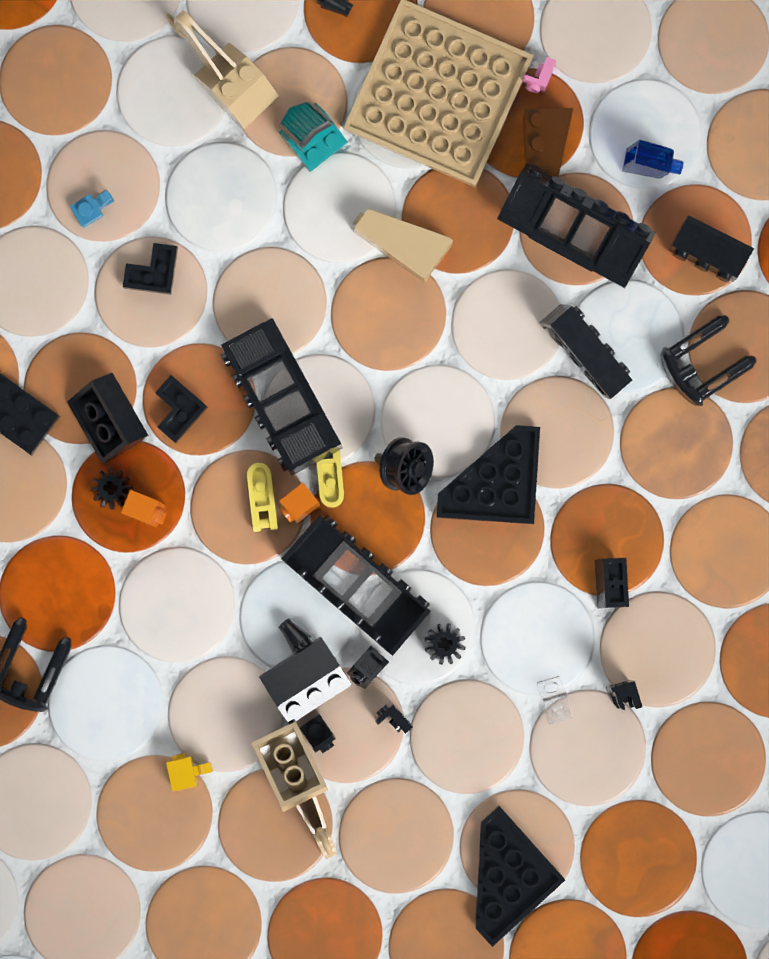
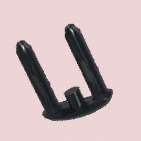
[660,315,757,406]
[0,617,72,712]

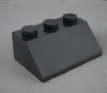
[669,215,754,283]
[67,373,149,464]
[259,637,352,724]

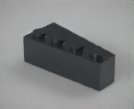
[539,304,632,399]

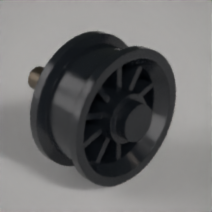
[374,437,434,495]

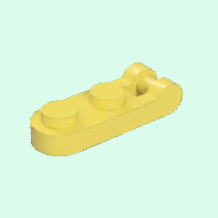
[317,450,344,508]
[247,463,278,532]

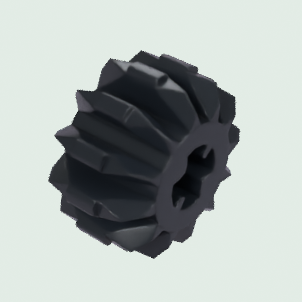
[91,468,133,510]
[424,623,466,665]

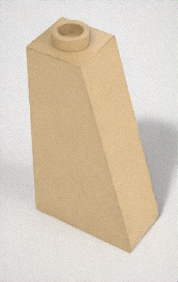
[353,209,453,283]

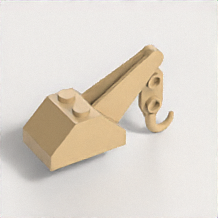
[166,10,279,130]
[251,721,337,859]

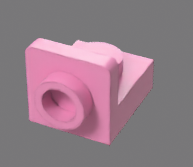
[522,57,556,93]

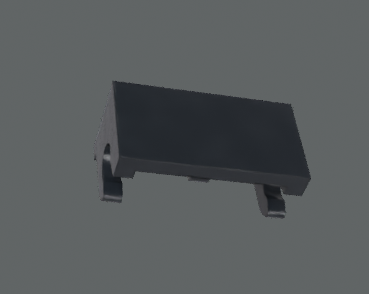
[595,558,629,609]
[606,680,643,710]

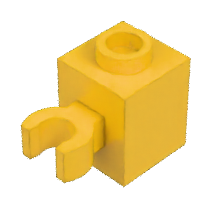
[166,753,213,792]

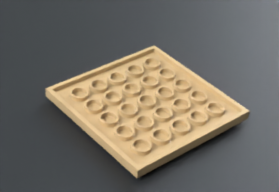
[343,0,534,188]

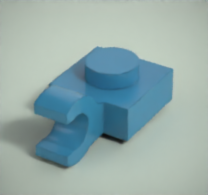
[70,190,114,228]

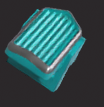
[278,102,348,172]

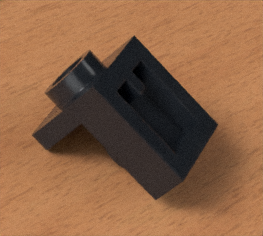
[347,646,389,689]
[375,704,413,734]
[299,714,336,754]

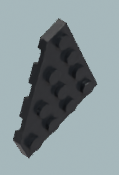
[436,425,540,525]
[475,805,566,947]

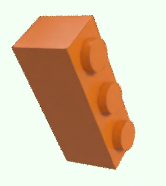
[279,482,320,524]
[121,490,167,528]

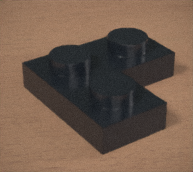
[123,243,178,295]
[155,375,208,444]

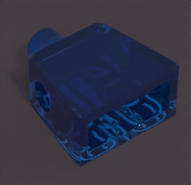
[622,139,684,179]

